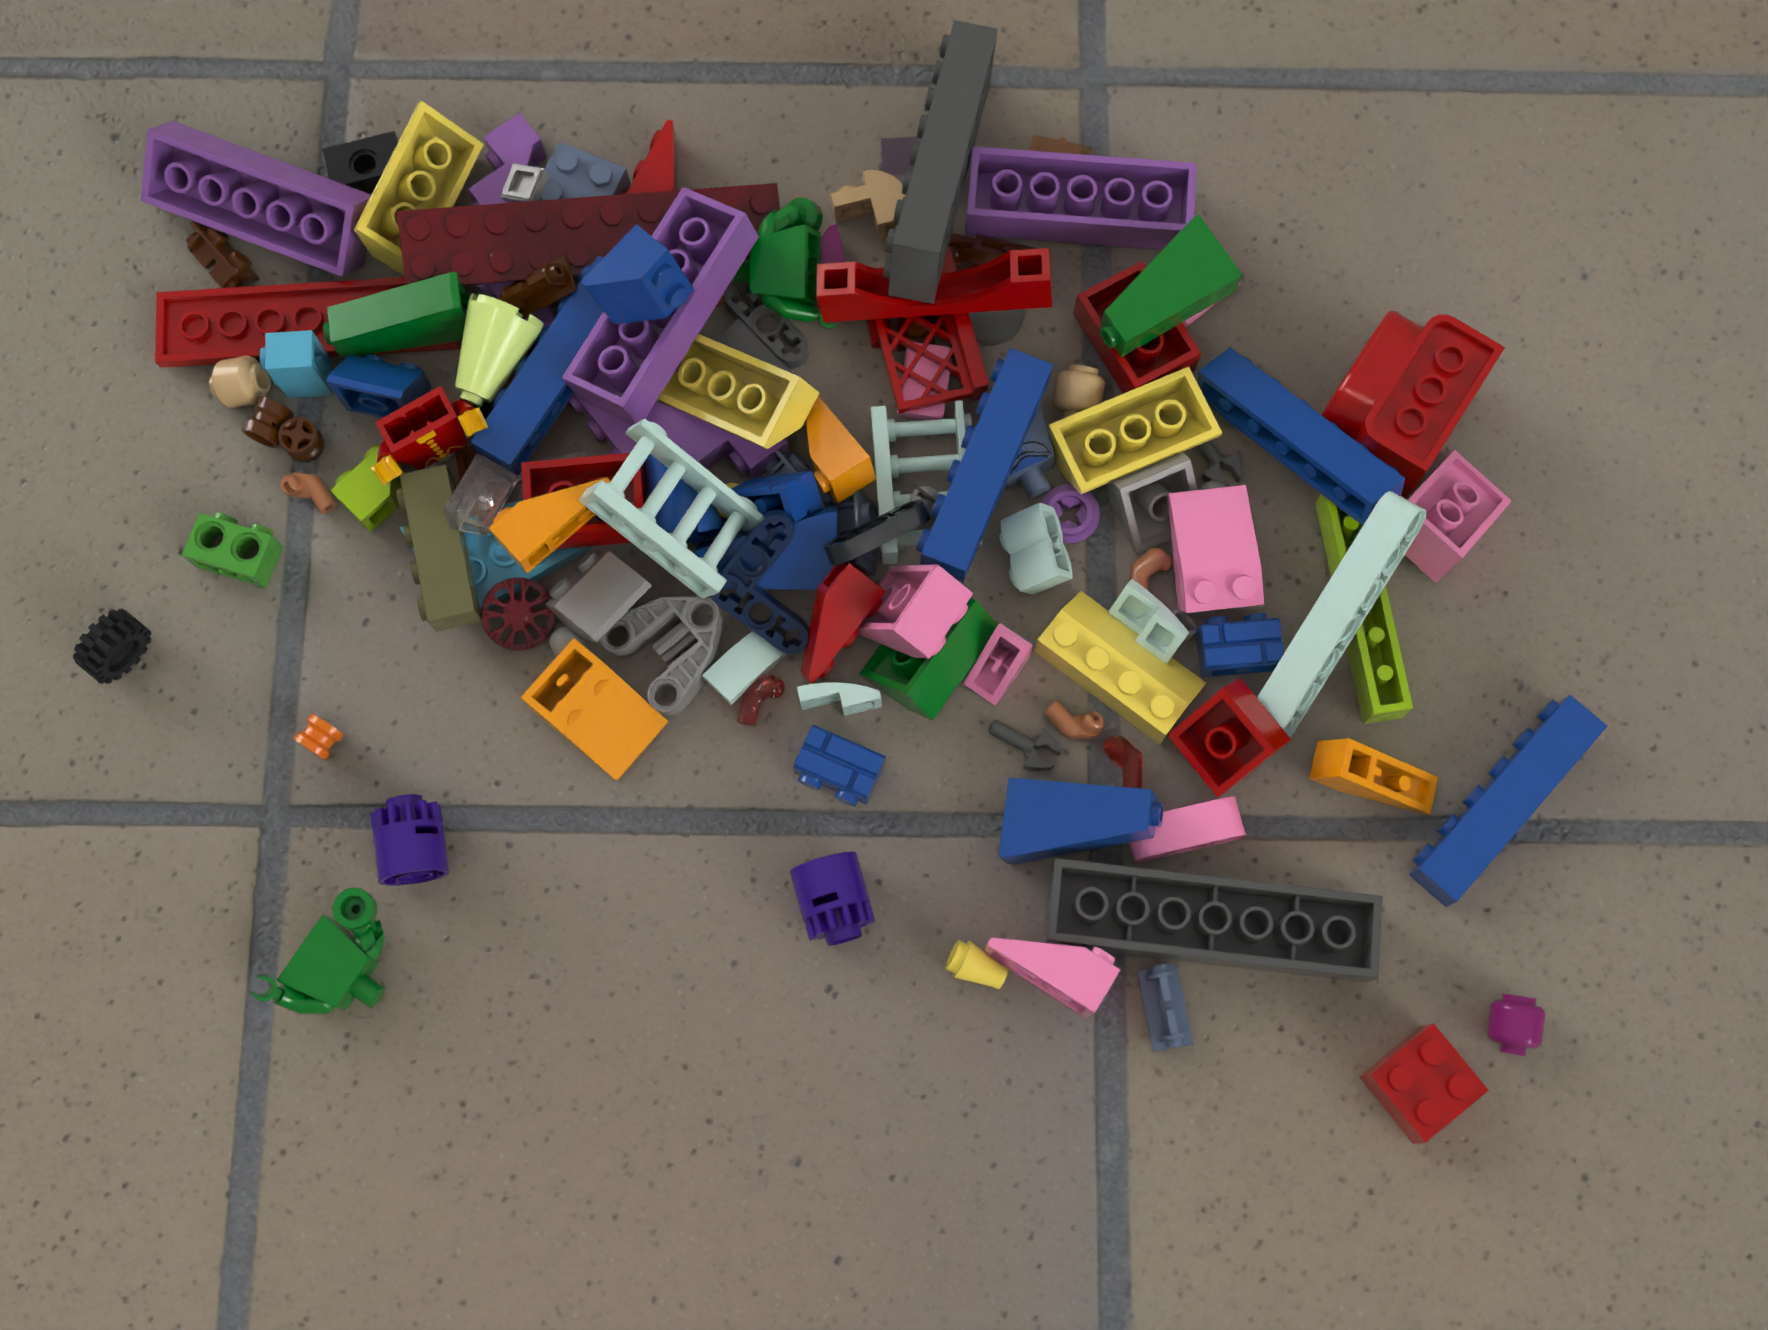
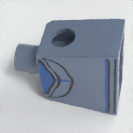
[975,405,1055,499]

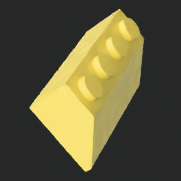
[354,101,484,276]
[657,334,819,449]
[1048,367,1222,494]
[1034,591,1206,745]

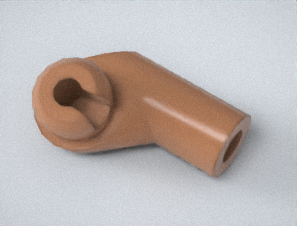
[280,473,337,514]
[1129,548,1172,590]
[1044,701,1104,739]

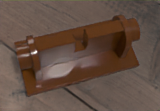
[186,221,260,288]
[499,254,577,319]

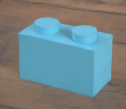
[260,330,333,398]

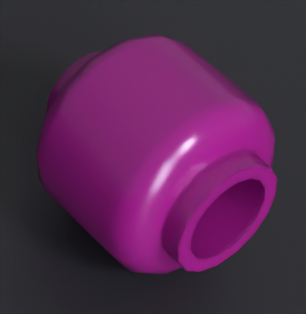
[1487,994,1545,1056]

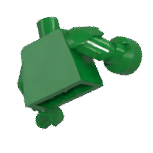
[734,197,836,329]
[249,887,385,1014]

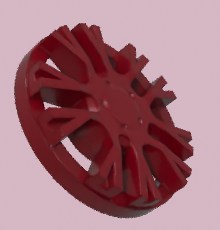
[481,577,555,651]

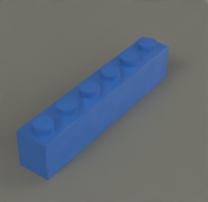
[471,256,603,478]
[1197,347,1405,526]
[916,348,1053,583]
[1409,695,1607,907]

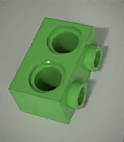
[182,512,283,589]

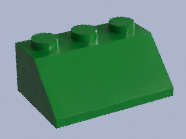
[859,598,998,720]

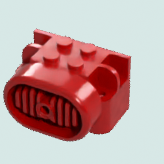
[1321,311,1505,499]

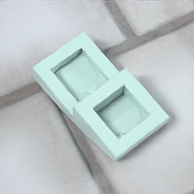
[1108,579,1189,664]
[702,631,787,705]
[797,682,882,716]

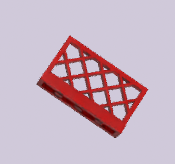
[873,247,989,414]

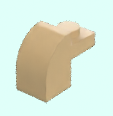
[830,170,906,240]

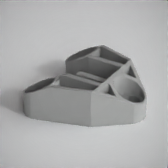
[599,596,723,715]

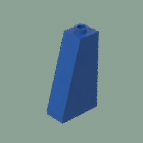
[695,506,838,590]
[999,778,1163,865]

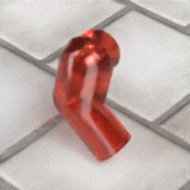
[737,674,785,726]
[1103,736,1143,789]

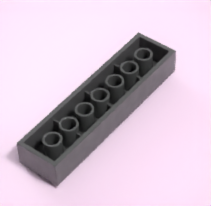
[883,20,998,304]
[1044,858,1383,983]

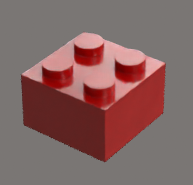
[1167,678,1291,797]
[1359,1023,1489,1144]

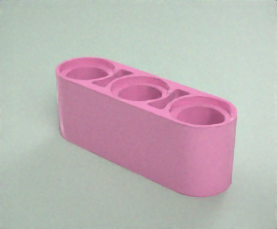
[1129,796,1246,863]

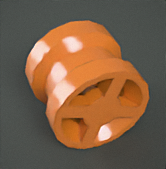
[293,713,344,761]

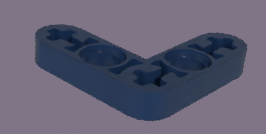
[711,509,809,655]

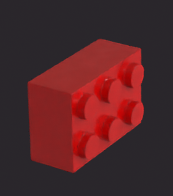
[1073,261,1202,394]
[521,453,647,550]

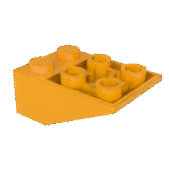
[520,638,669,782]

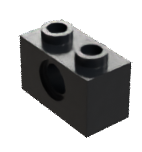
[322,131,399,195]

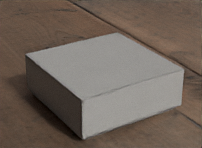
[500,163,550,203]

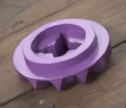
[1041,484,1100,545]

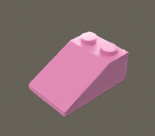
[1405,450,1512,583]
[1167,485,1264,613]
[858,564,973,659]
[984,938,1120,1019]

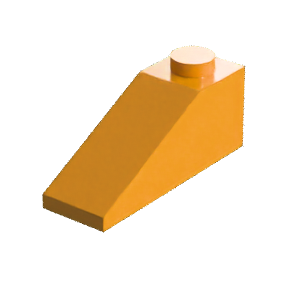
[806,396,876,503]
[489,477,611,574]
[1309,738,1438,815]

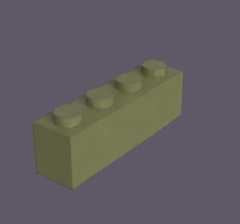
[396,464,482,632]

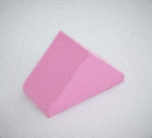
[963,623,1033,706]

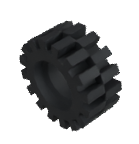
[73,609,152,684]

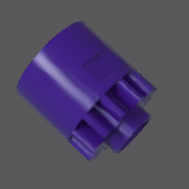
[370,794,449,886]
[790,851,875,946]

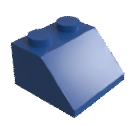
[581,224,694,325]
[326,354,432,418]

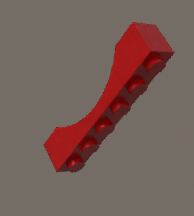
[816,248,1052,323]

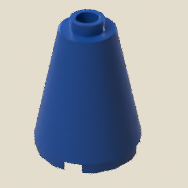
[644,445,724,545]

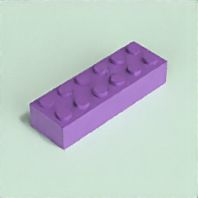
[141,121,371,277]
[965,146,1197,250]
[562,187,759,424]

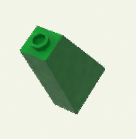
[1100,215,1242,357]
[323,272,469,358]

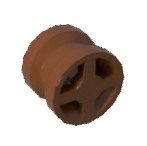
[278,417,324,463]

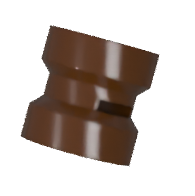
[242,396,294,448]

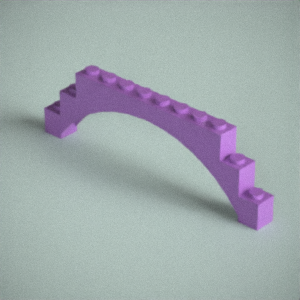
[468,113,789,478]

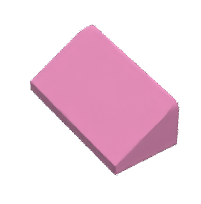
[897,342,952,421]

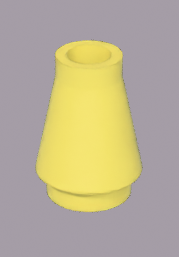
[945,940,1009,990]

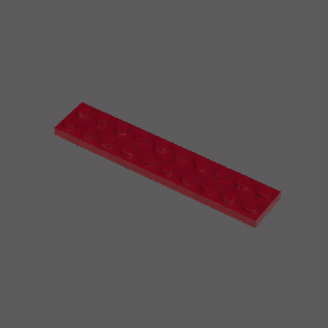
[396,183,780,286]

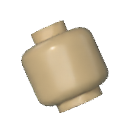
[209,356,271,408]
[1053,364,1106,419]

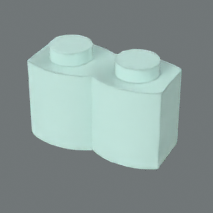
[999,502,1073,595]

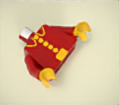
[371,386,488,486]

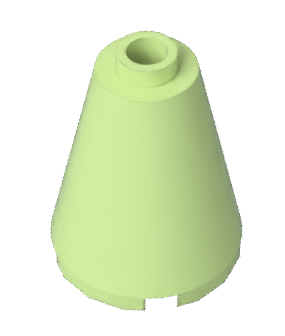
[455,293,544,407]

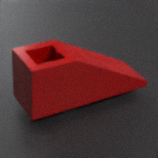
[620,119,677,195]
[801,561,886,684]

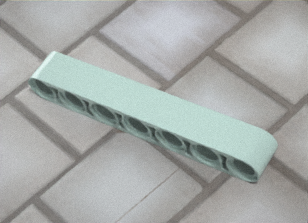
[1257,491,1427,738]

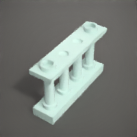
[871,400,982,565]
[578,418,763,599]

